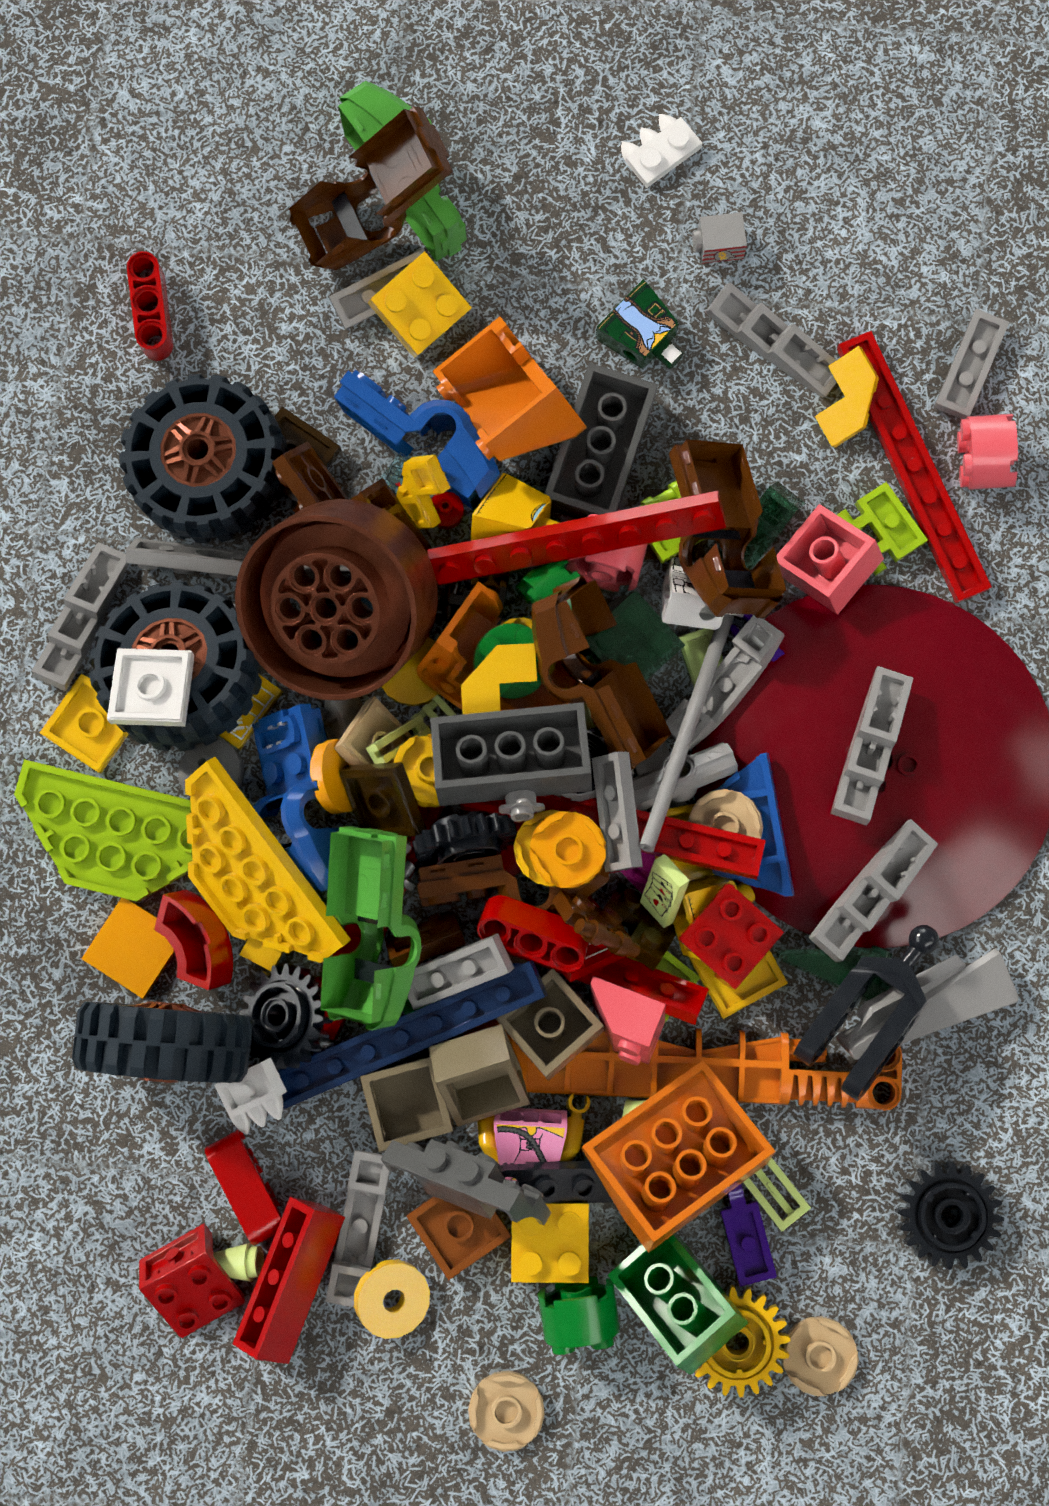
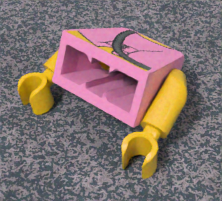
[477,1093,590,1181]

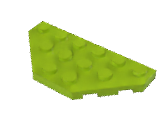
[14,759,192,902]

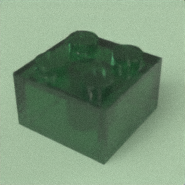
[584,590,685,681]

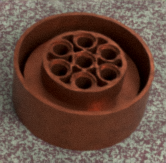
[235,499,438,700]

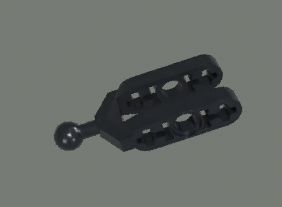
[793,925,939,1101]

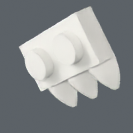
[621,114,702,188]
[214,1057,287,1134]

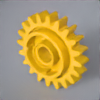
[695,1285,791,1398]

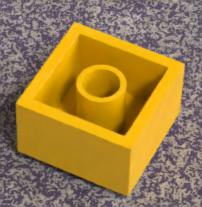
[368,251,472,358]
[511,1203,589,1283]

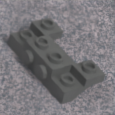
[381,1139,551,1225]

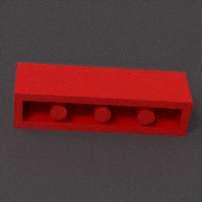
[233,1197,345,1364]

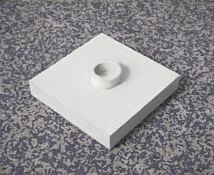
[107,648,195,727]

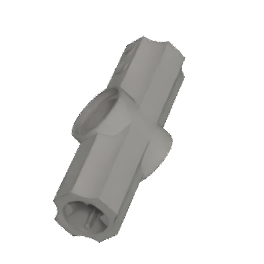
[632,742,738,811]

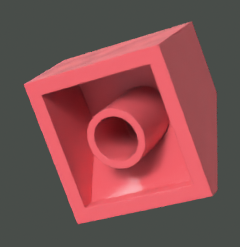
[591,976,666,1065]

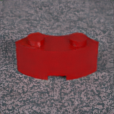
[154,889,233,990]

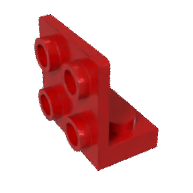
[679,883,784,990]
[139,1223,245,1338]

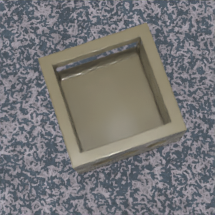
[429,1024,530,1127]
[360,1057,455,1152]

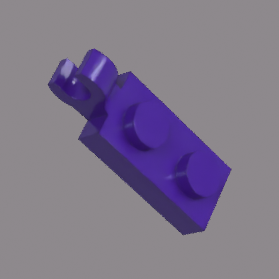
[719,1184,777,1287]

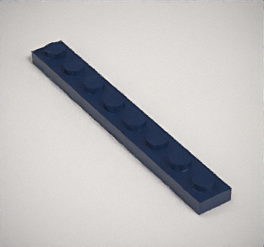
[278,960,548,1109]

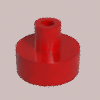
[431,492,464,529]

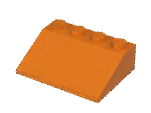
[582,1060,776,1253]

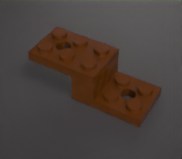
[272,441,433,552]

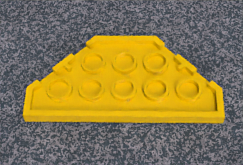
[185,757,351,963]

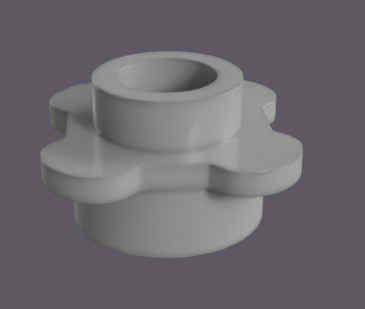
[499,790,545,822]

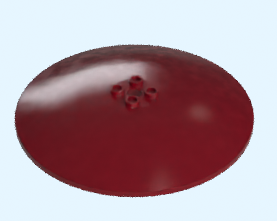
[691,585,1049,948]

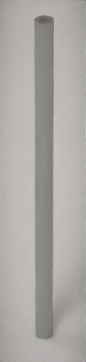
[639,614,734,852]

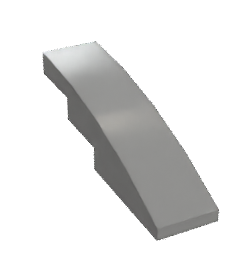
[705,282,837,398]
[31,542,129,691]
[830,666,913,826]
[808,819,938,962]

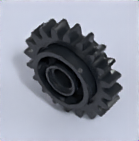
[412,811,517,866]
[239,964,333,1070]
[895,1160,1004,1270]

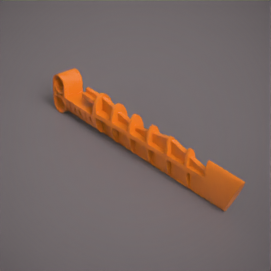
[463,1019,902,1111]

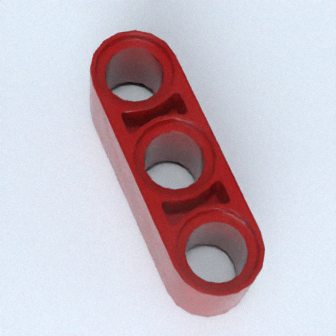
[127,251,173,361]
[477,895,589,973]
[204,1129,282,1246]

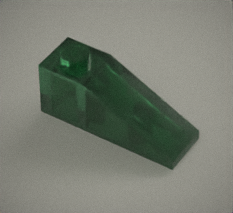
[719,481,806,570]
[774,945,893,1001]

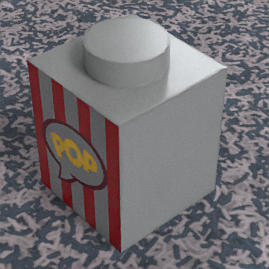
[692,212,747,264]

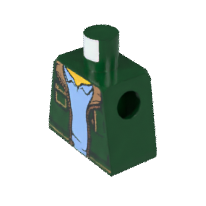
[596,279,684,369]

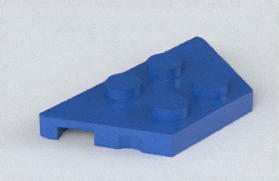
[712,753,795,897]

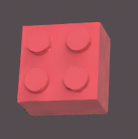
[776,504,884,615]

